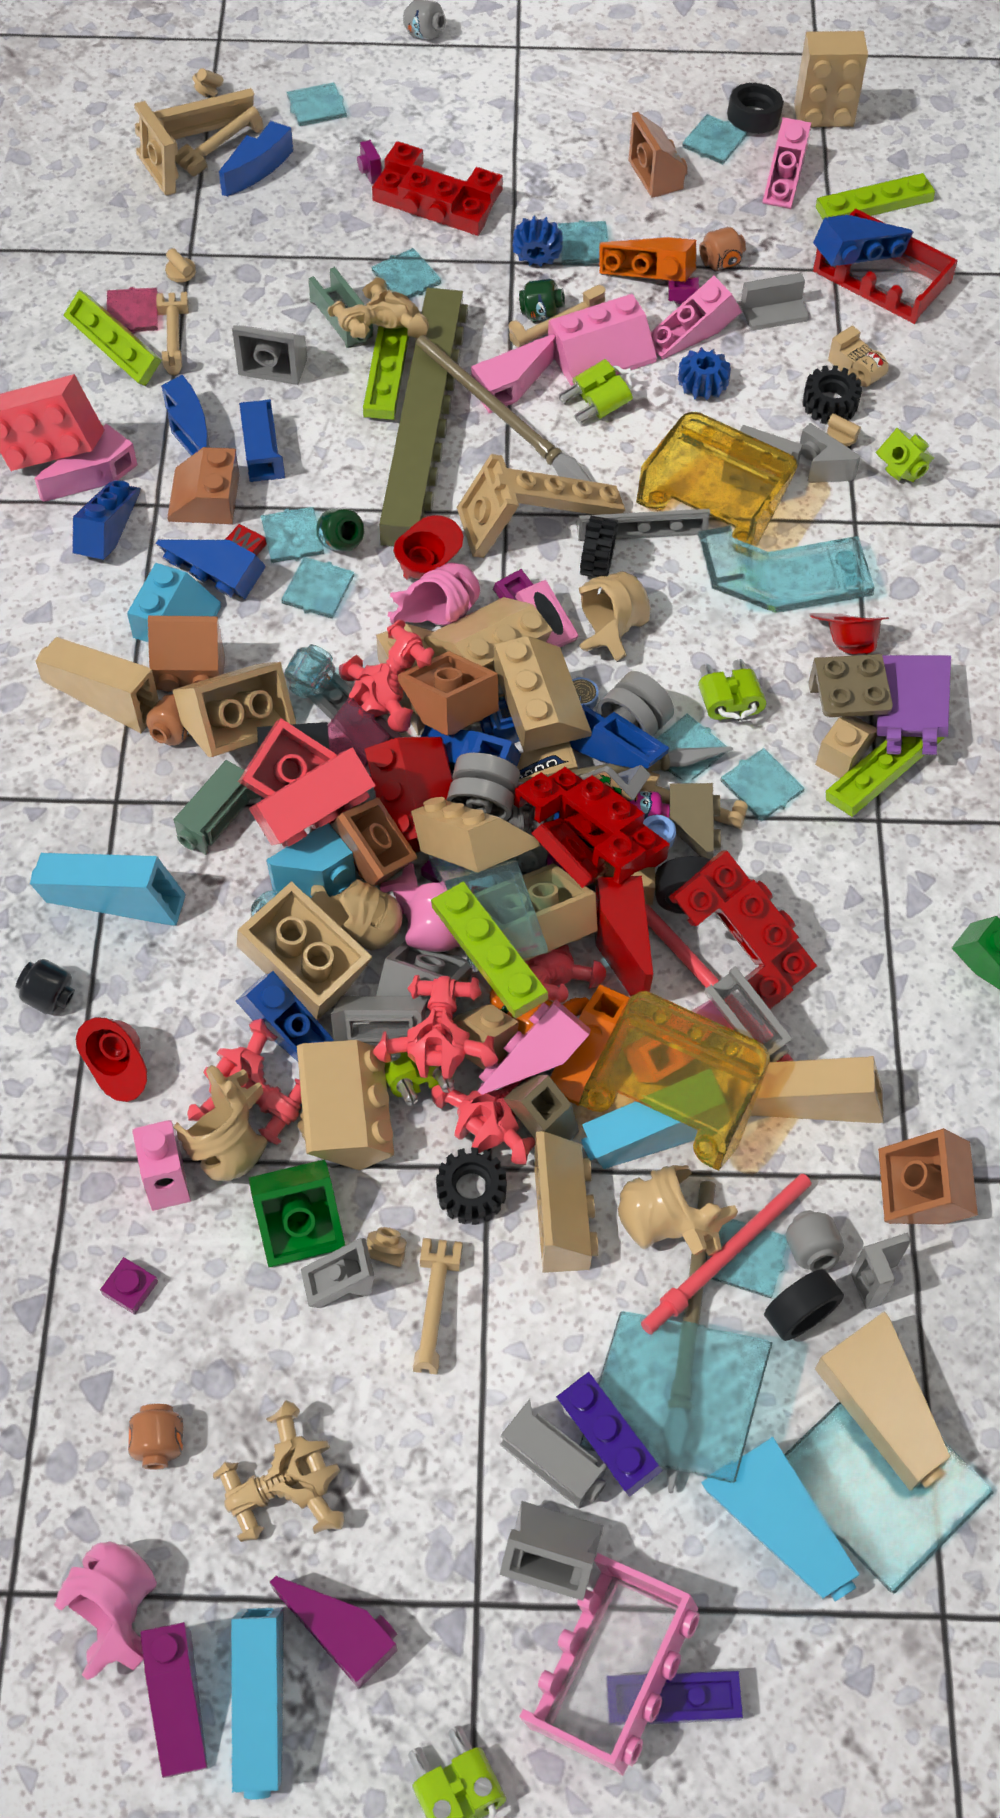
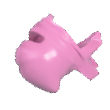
[388,563,480,626]
[380,863,470,952]
[54,1541,157,1680]

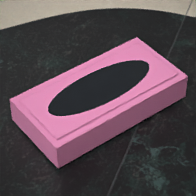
[515,580,579,647]

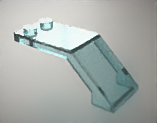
[698,526,875,613]
[429,856,548,972]

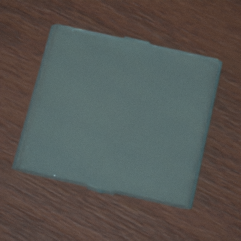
[579,1311,772,1483]
[784,1401,994,1594]

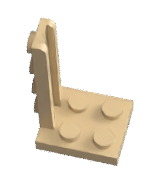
[134,88,254,196]
[457,454,625,558]

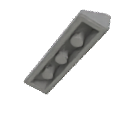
[576,509,710,541]

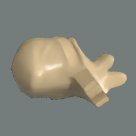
[579,571,651,661]
[308,879,402,951]
[173,1065,267,1181]
[618,1165,738,1256]

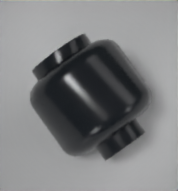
[15,959,75,1014]

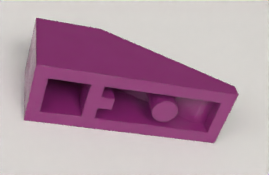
[270,1576,397,1689]
[140,1622,208,1778]

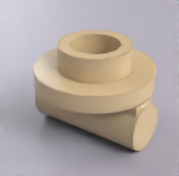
[192,68,223,97]
[165,248,196,282]
[827,413,861,447]
[366,1227,407,1267]

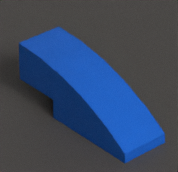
[219,121,293,197]
[161,375,209,456]
[569,705,670,768]

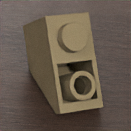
[670,783,721,859]
[504,1074,579,1140]

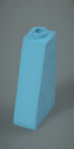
[30,853,186,926]
[581,1069,738,1169]
[701,1437,860,1602]
[231,1607,284,1800]

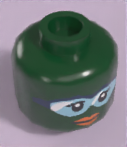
[519,279,565,322]
[316,508,365,552]

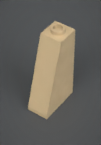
[35,637,159,734]
[728,1056,884,1123]
[815,1312,950,1491]

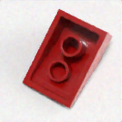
[594,876,653,1009]

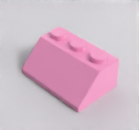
[548,294,657,386]

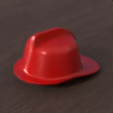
[393,515,464,580]
[809,613,889,654]
[76,1017,147,1102]

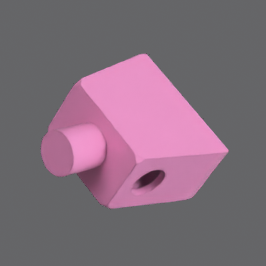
[132,1120,191,1211]

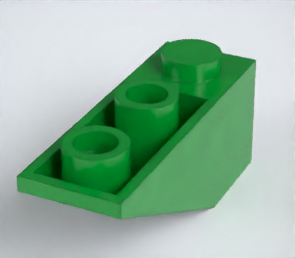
[952,916,1000,990]

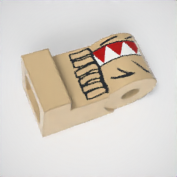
[828,325,889,387]

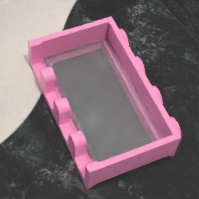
[520,1553,699,1776]

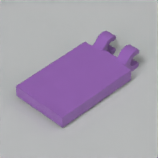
[877,655,951,755]

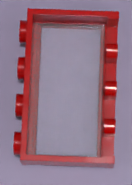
[813,208,958,324]

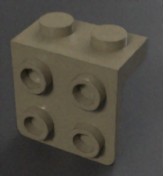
[808,654,893,717]

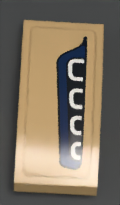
[517,742,578,779]

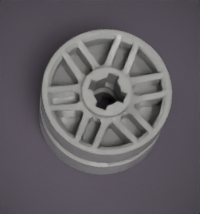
[598,671,674,737]
[447,753,520,821]

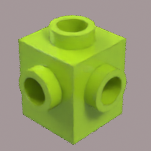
[876,428,935,482]

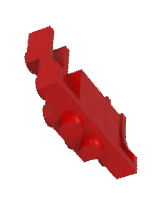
[372,141,503,236]
[514,767,670,884]
[669,850,817,1010]

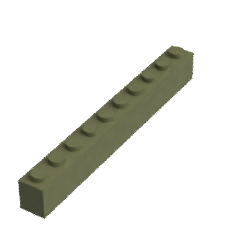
[379,287,468,547]

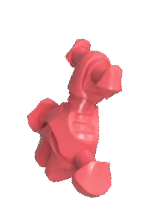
[339,620,435,732]
[525,944,606,1003]
[373,975,499,1079]
[187,1019,302,1145]
[431,1079,535,1165]

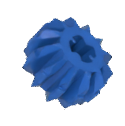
[512,215,563,267]
[678,347,731,401]

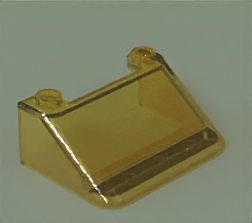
[636,412,797,557]
[579,991,770,1171]

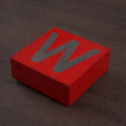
[225,524,267,555]

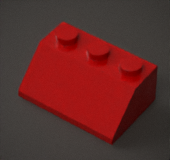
[365,737,453,853]

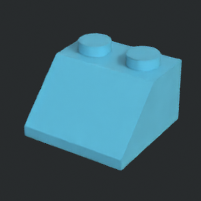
[127,563,221,642]
[266,823,356,898]

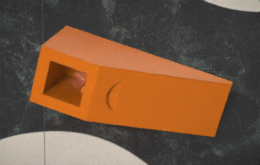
[599,237,696,282]
[550,984,634,1106]

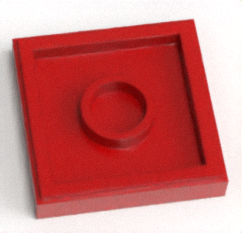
[531,818,609,888]

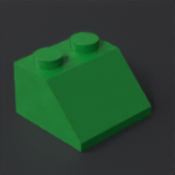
[248,1159,345,1268]

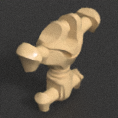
[327,276,429,339]
[213,1400,344,1542]

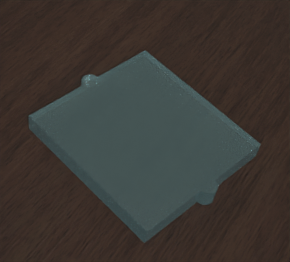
[287,82,347,127]
[682,114,748,165]
[558,220,609,266]
[371,248,441,299]
[261,507,324,563]
[281,557,354,619]
[657,713,727,783]
[720,748,804,822]
[712,1219,787,1299]

